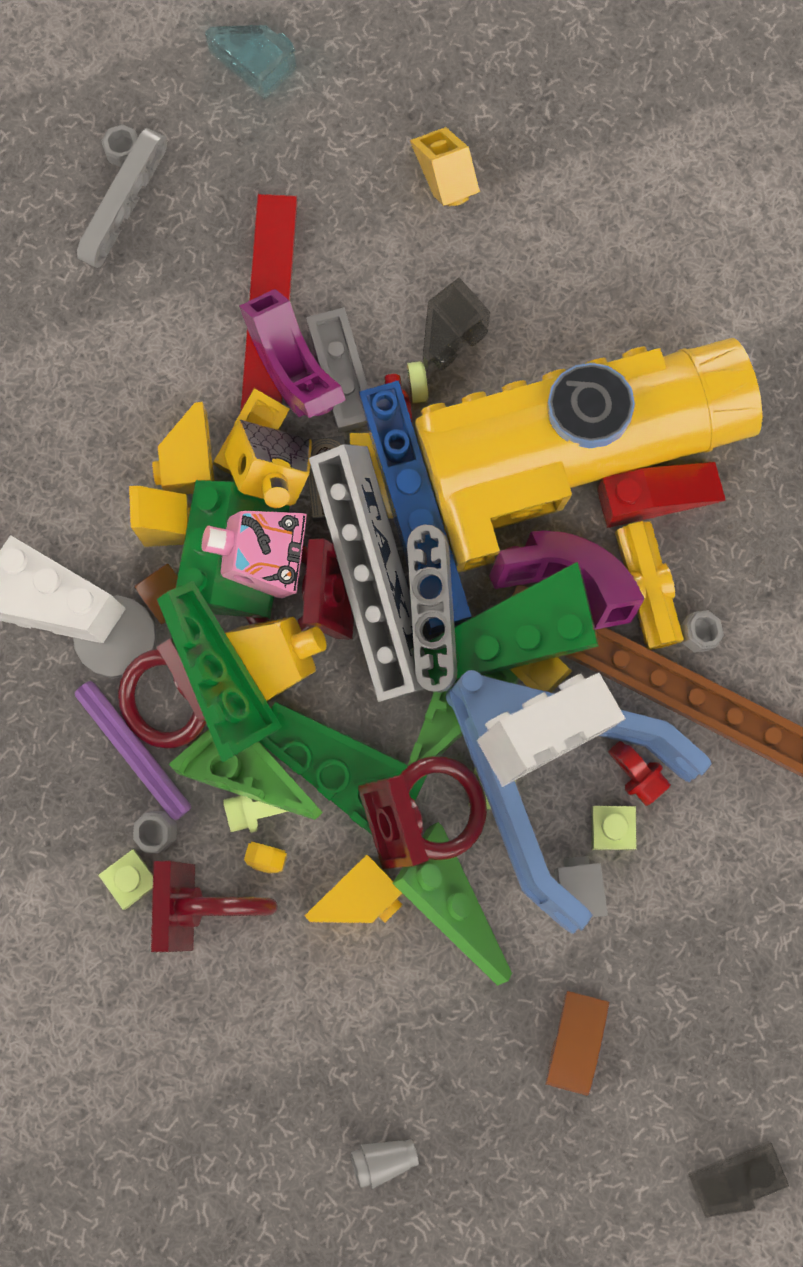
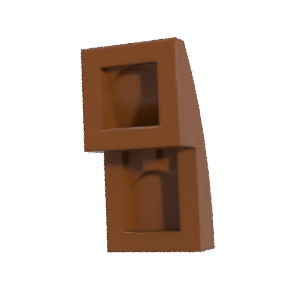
[545,991,610,1096]

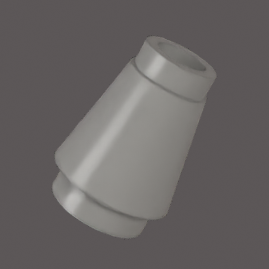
[350,1139,419,1189]

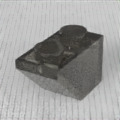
[423,277,490,374]

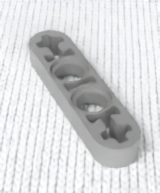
[77,128,168,268]
[407,525,457,693]

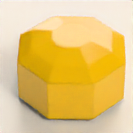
[244,841,288,873]

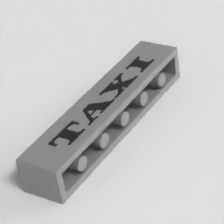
[309,444,430,702]

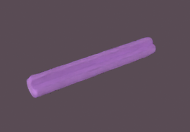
[75,681,191,820]

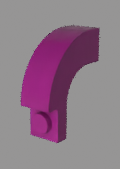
[239,289,346,418]
[489,530,645,629]

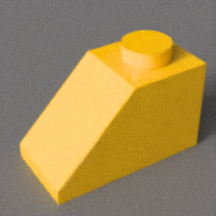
[410,127,480,206]
[152,402,215,494]
[129,485,191,547]
[304,855,403,923]

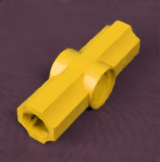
[615,521,684,650]

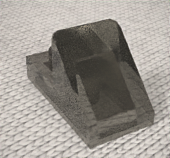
[688,1141,789,1217]

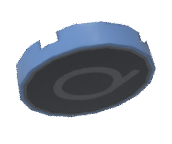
[547,363,635,449]

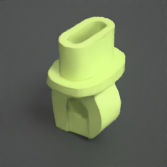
[223,795,288,833]

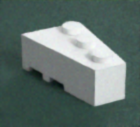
[0,535,126,643]
[477,673,626,787]

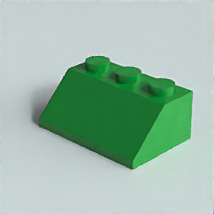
[176,480,290,619]

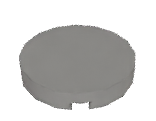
[73,595,157,679]

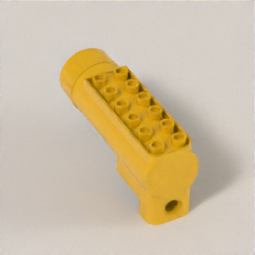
[414,338,762,572]

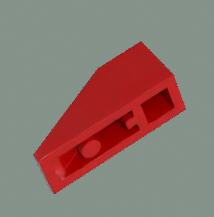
[597,462,726,528]

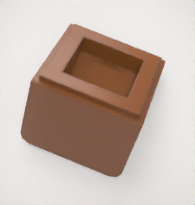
[134,564,178,625]

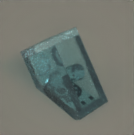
[205,25,297,99]

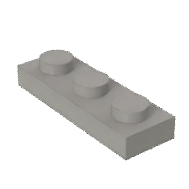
[306,307,369,433]

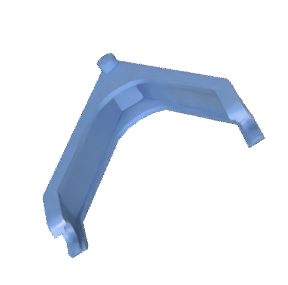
[446,670,712,934]

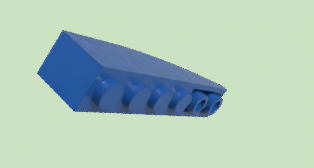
[359,380,471,635]

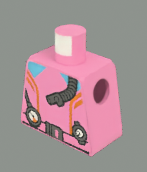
[202,511,307,598]

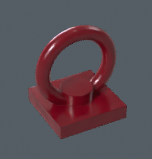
[245,539,354,640]
[118,638,206,748]
[358,756,487,869]
[151,861,278,952]

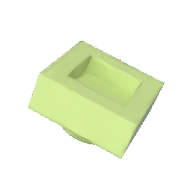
[591,806,636,850]
[98,849,153,910]

